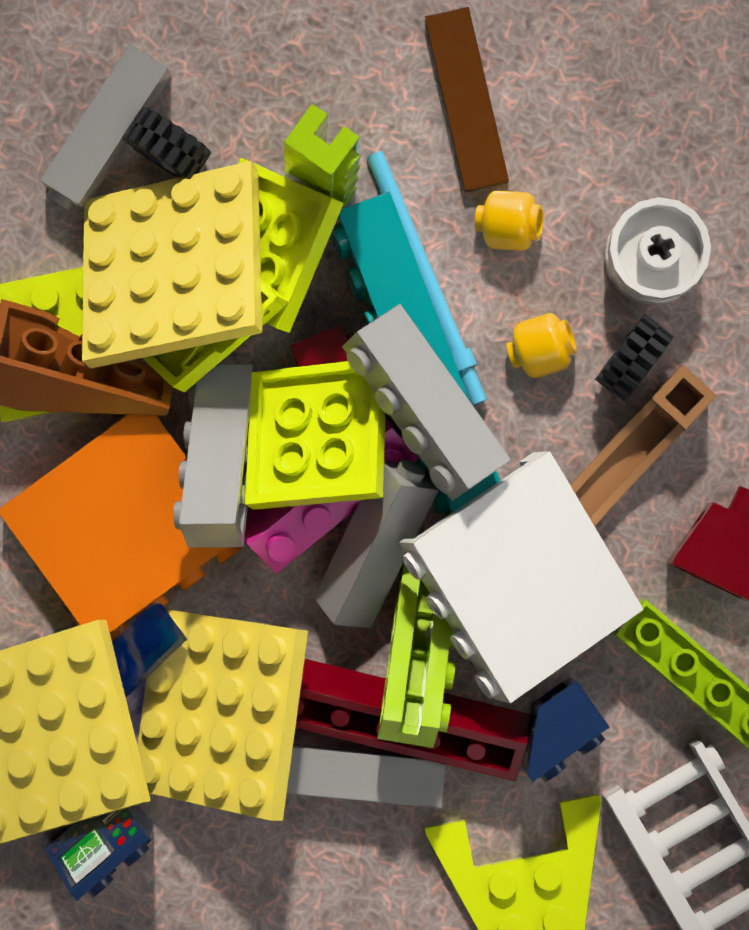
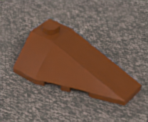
[0,299,172,416]

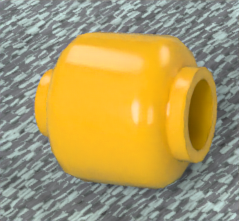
[475,191,544,251]
[506,313,577,379]

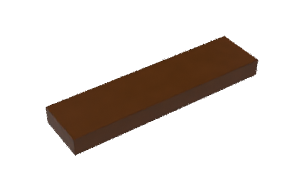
[425,7,509,193]

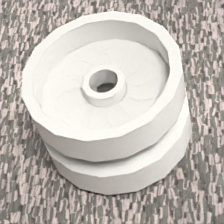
[604,197,711,305]

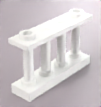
[602,739,749,930]

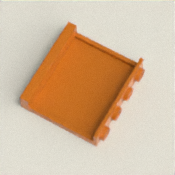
[0,414,242,644]

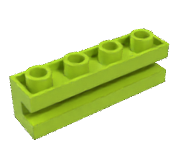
[284,103,361,209]
[377,563,456,748]
[611,599,749,751]

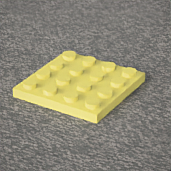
[82,161,262,369]
[137,608,308,821]
[0,620,151,844]

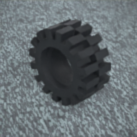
[123,107,211,179]
[595,314,674,402]

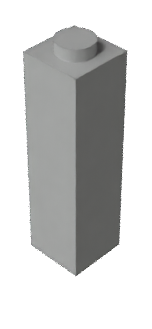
[40,43,172,211]
[314,459,438,628]
[287,744,445,808]

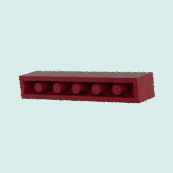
[295,659,530,782]

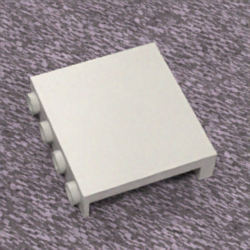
[399,451,644,703]

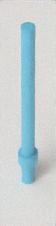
[367,151,487,406]

